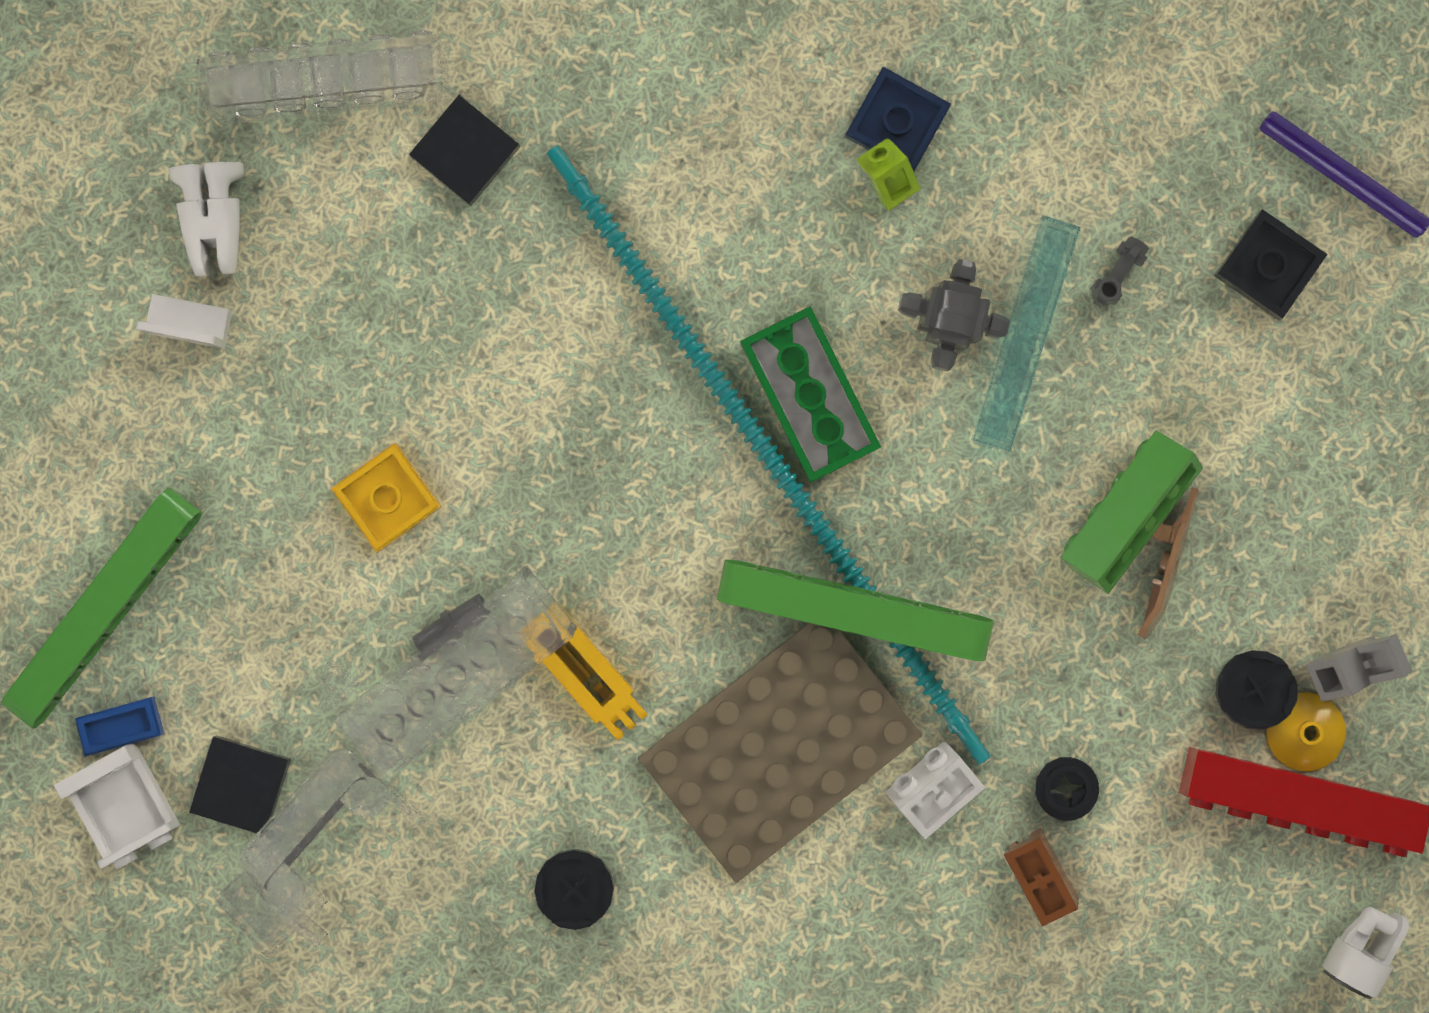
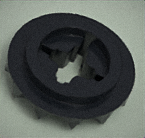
[1035,757,1099,821]

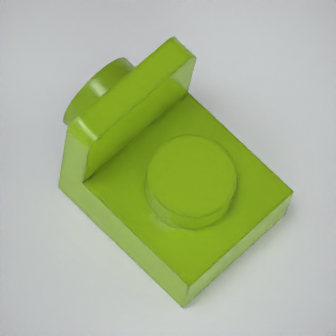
[857,139,921,211]

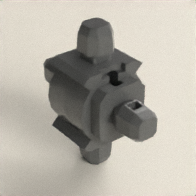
[898,259,1010,372]

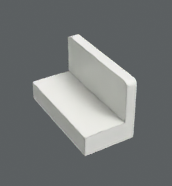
[136,294,232,349]

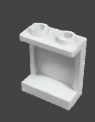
[54,743,181,870]

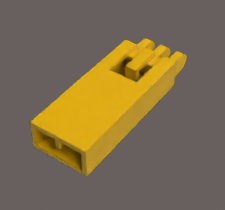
[518,601,649,741]

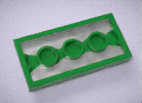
[740,306,881,483]

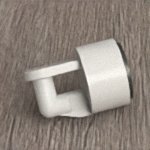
[1321,907,1409,999]

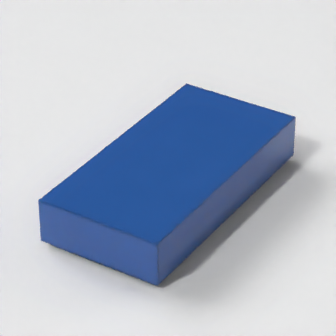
[75,696,165,756]

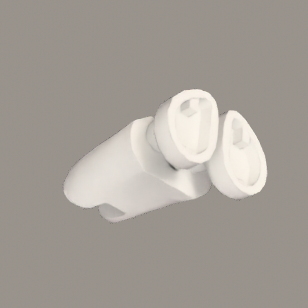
[169,162,245,277]

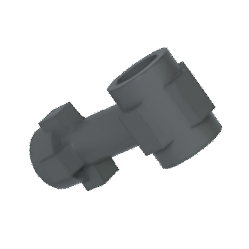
[1090,236,1149,308]

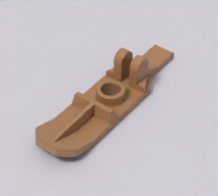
[1138,487,1199,639]

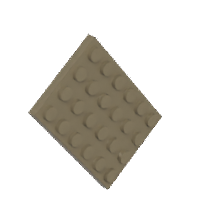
[638,623,923,883]

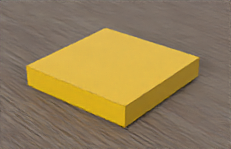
[331,443,442,553]

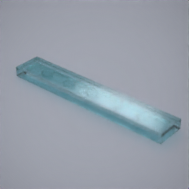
[971,215,1081,452]

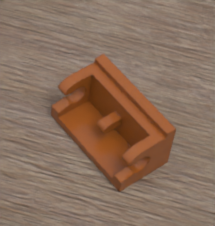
[1004,828,1079,926]

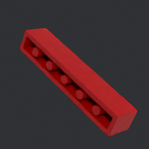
[1178,747,1429,858]

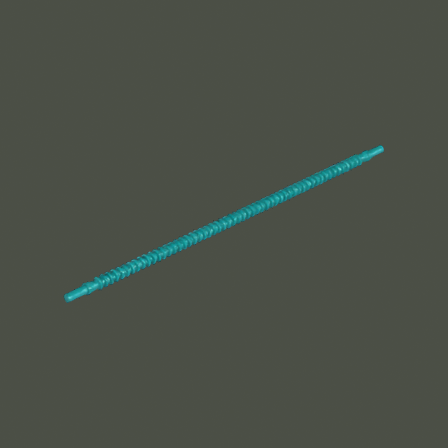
[546,145,991,765]

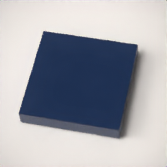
[845,67,951,172]

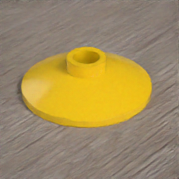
[1266,692,1346,771]

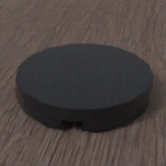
[1215,650,1298,730]
[534,849,614,930]

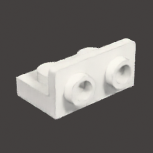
[886,742,985,839]

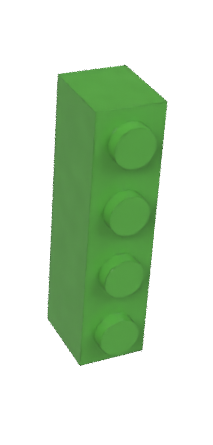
[1061,430,1203,594]

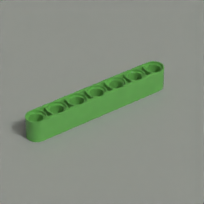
[1,488,202,729]
[717,559,994,661]

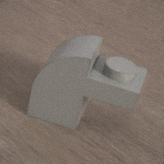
[1306,634,1413,701]

